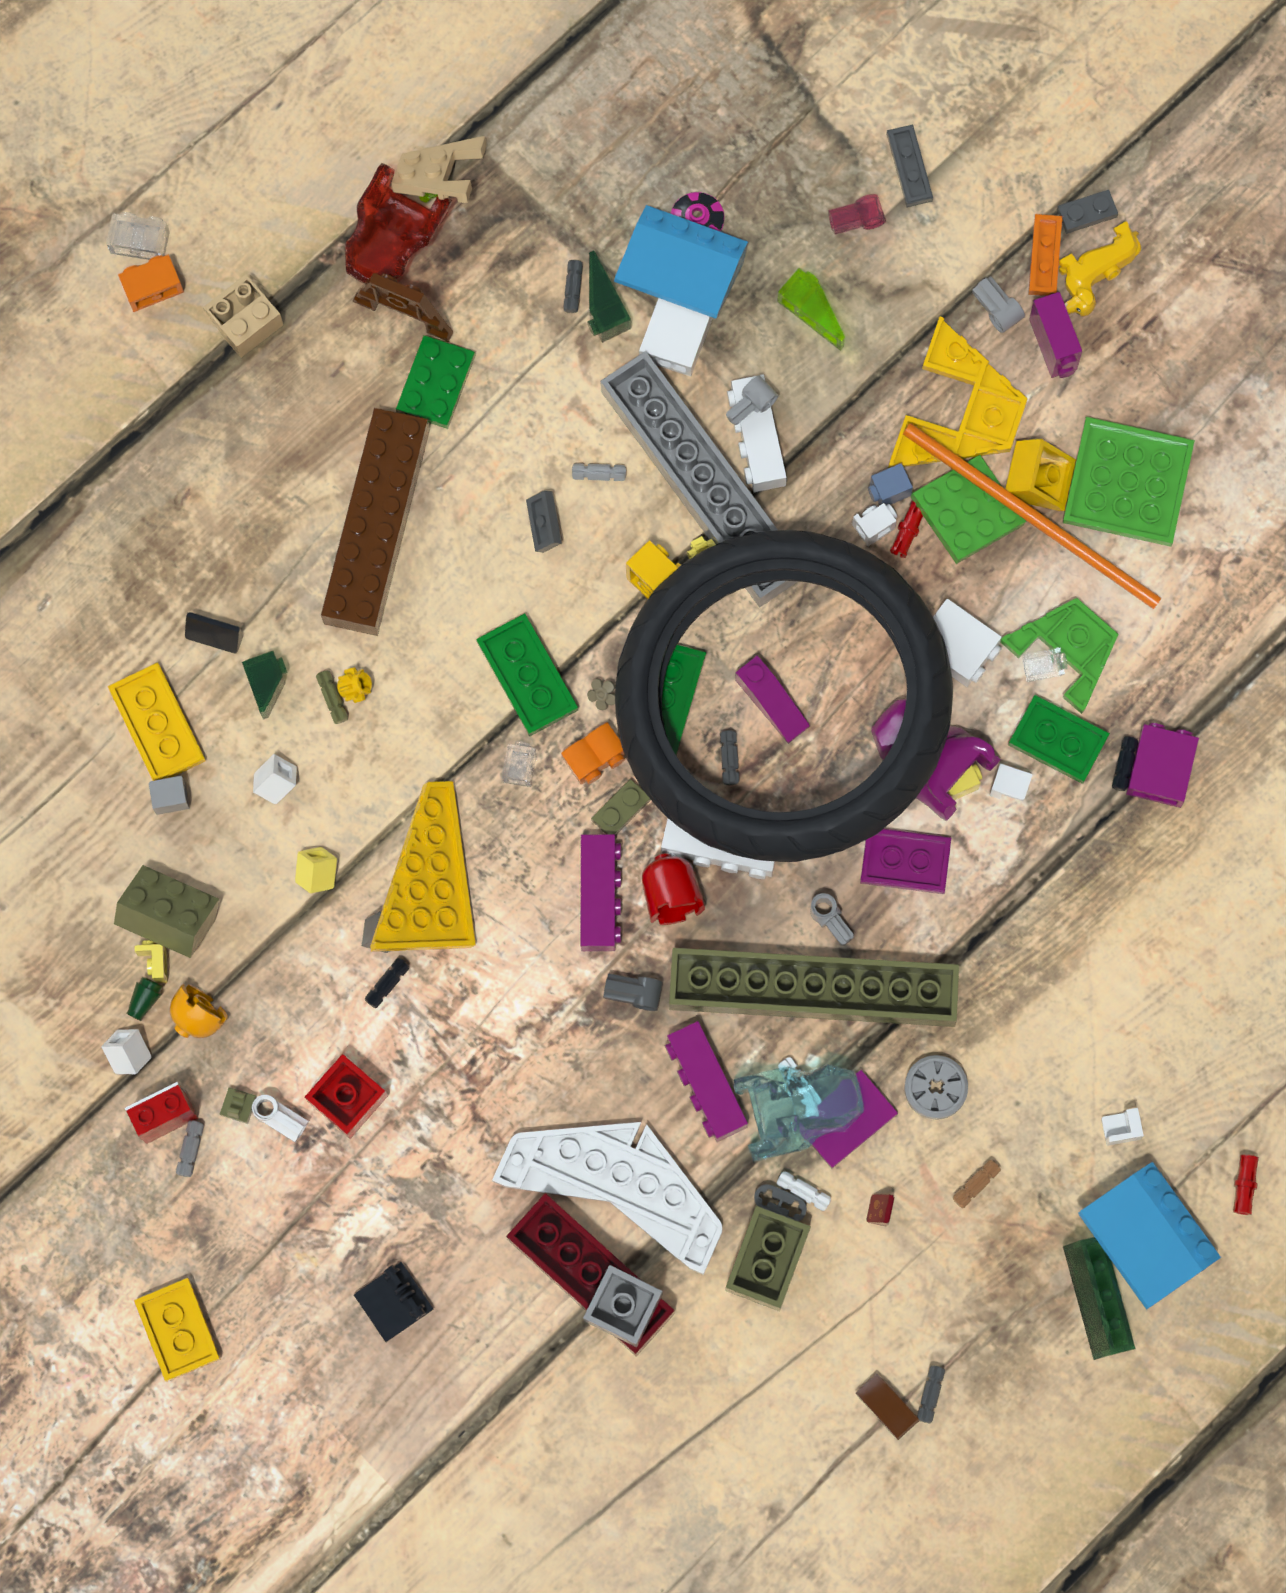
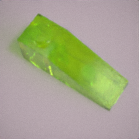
[777,268,845,351]

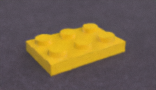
[134,1278,221,1382]

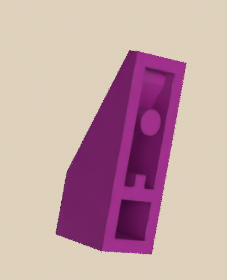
[735,655,810,744]

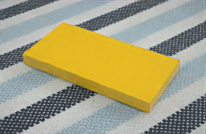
[107,662,206,781]

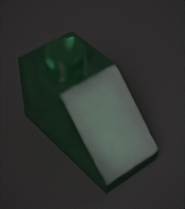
[242,651,288,720]

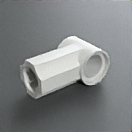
[252,1095,309,1143]

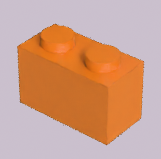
[118,254,184,312]

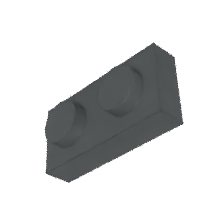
[1057,189,1118,234]
[526,490,562,553]

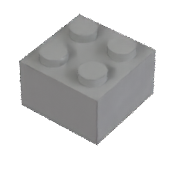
[583,1265,663,1347]

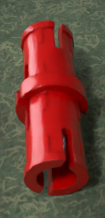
[890,501,923,558]
[1233,1155,1259,1215]

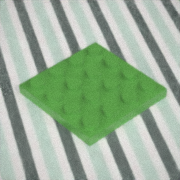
[1063,417,1195,547]

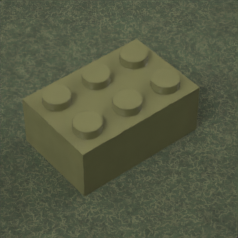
[114,865,219,958]
[725,1206,811,1312]

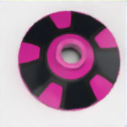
[671,192,724,232]

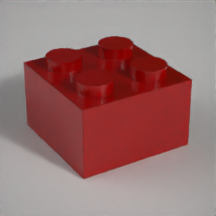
[304,1054,388,1139]

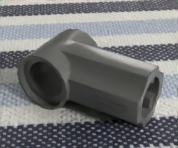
[603,974,663,1011]

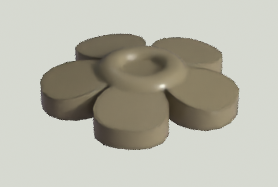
[587,678,615,710]

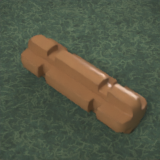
[953,1160,1001,1208]

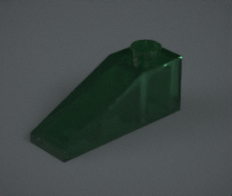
[587,250,631,343]

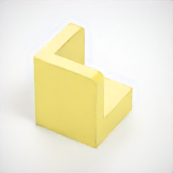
[295,847,337,894]

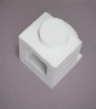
[852,503,897,546]

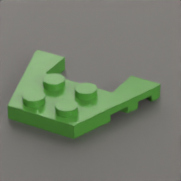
[1000,598,1119,714]

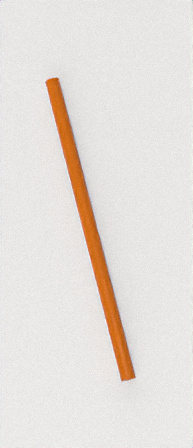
[903,423,1161,609]

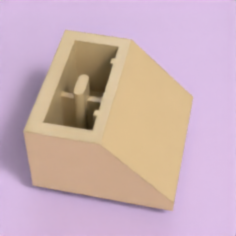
[203,274,283,358]

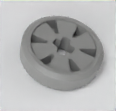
[904,1055,968,1120]

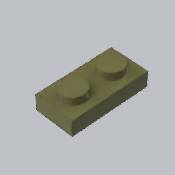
[591,779,651,836]

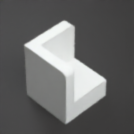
[253,754,297,804]
[990,764,1033,801]
[101,1029,151,1074]
[1101,1108,1144,1146]

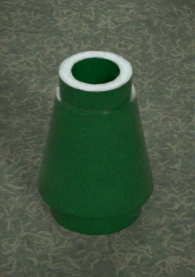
[126,977,162,1021]

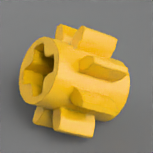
[337,667,372,703]

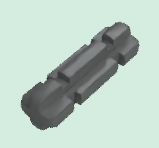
[563,260,583,313]
[720,730,739,785]
[917,1365,945,1424]

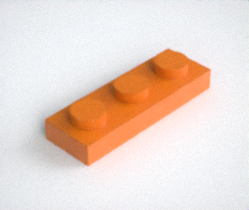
[1028,214,1062,296]

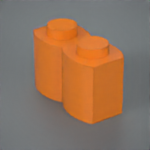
[561,722,625,784]

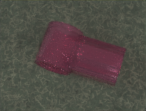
[828,194,886,235]

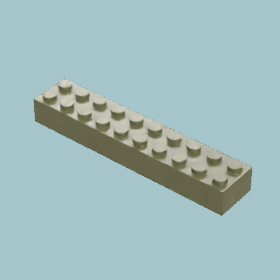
[669,948,959,1027]

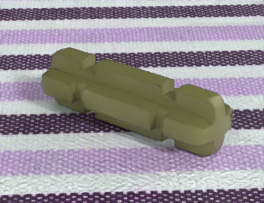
[316,670,348,724]

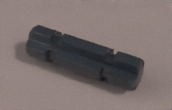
[1112,736,1138,791]
[365,958,409,1008]

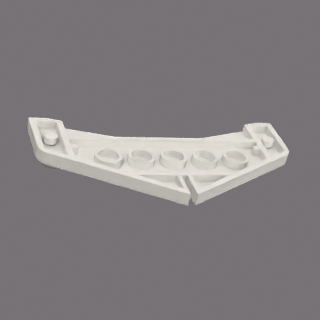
[492,1122,722,1275]

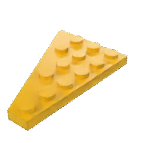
[370,781,476,952]

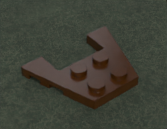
[352,273,453,342]

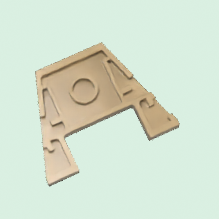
[391,136,487,203]

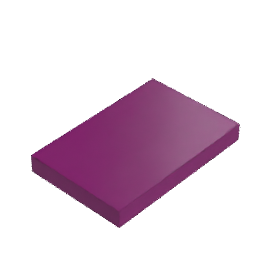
[860,829,952,894]
[795,1070,898,1169]

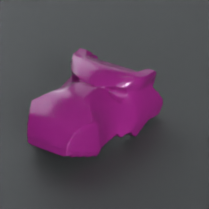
[871,699,1000,821]

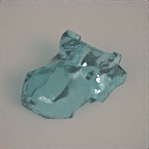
[734,1064,865,1162]

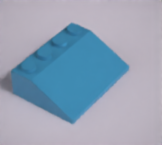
[614,205,748,319]
[1078,1162,1221,1310]

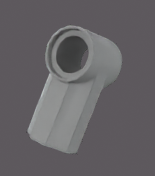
[972,277,1025,333]

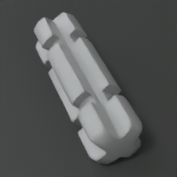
[572,463,626,481]
[176,1121,204,1177]

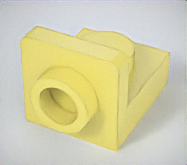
[134,940,168,983]

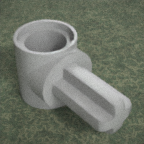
[726,375,779,425]
[810,893,854,946]

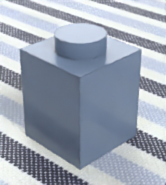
[868,463,913,505]

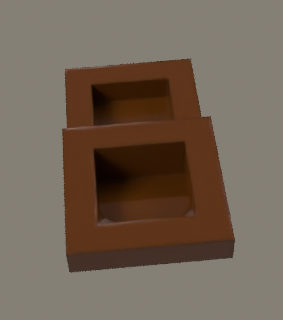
[856,1374,919,1440]

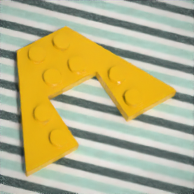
[888,316,1028,468]

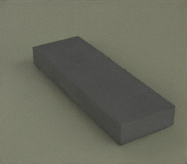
[886,124,933,208]

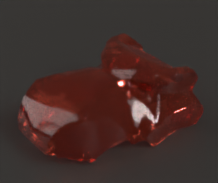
[345,163,453,284]

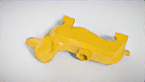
[1059,221,1141,317]

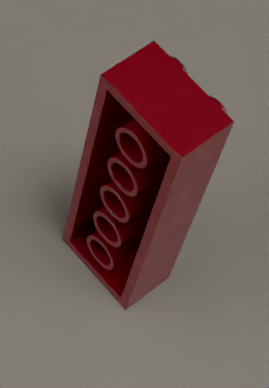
[506,1193,675,1357]

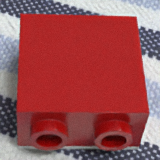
[125,1082,198,1144]

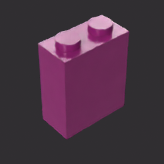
[1029,292,1082,378]
[1126,723,1199,808]

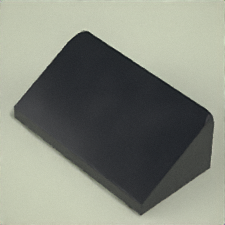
[185,612,243,654]

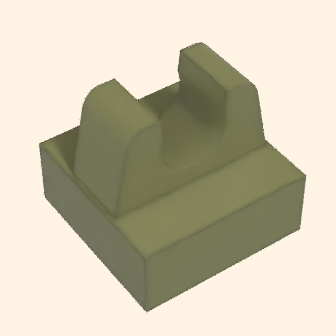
[220,1087,257,1124]

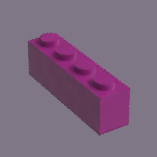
[580,834,621,951]
[664,1021,748,1142]

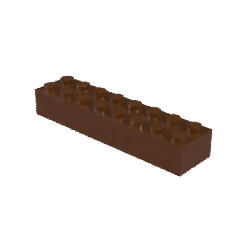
[321,408,430,636]

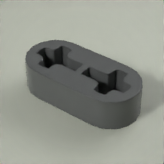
[754,1184,807,1222]

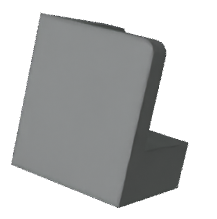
[149,776,190,815]

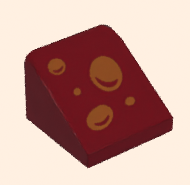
[866,1194,895,1227]

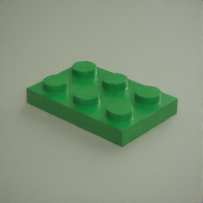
[396,335,476,429]
[1008,695,1110,784]

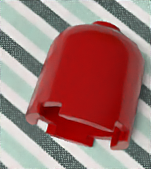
[642,853,705,925]

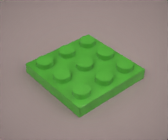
[911,455,1026,564]

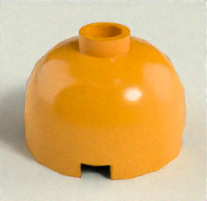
[170,984,228,1038]

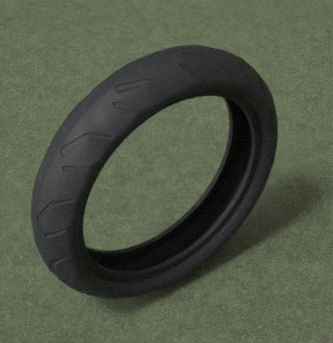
[615,530,953,862]

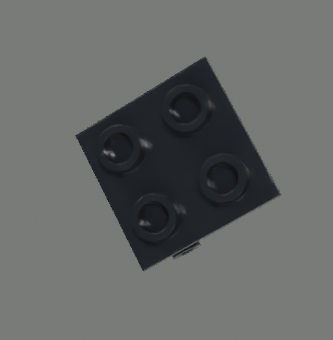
[354,1262,434,1342]

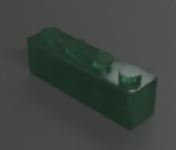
[1063,1237,1136,1360]

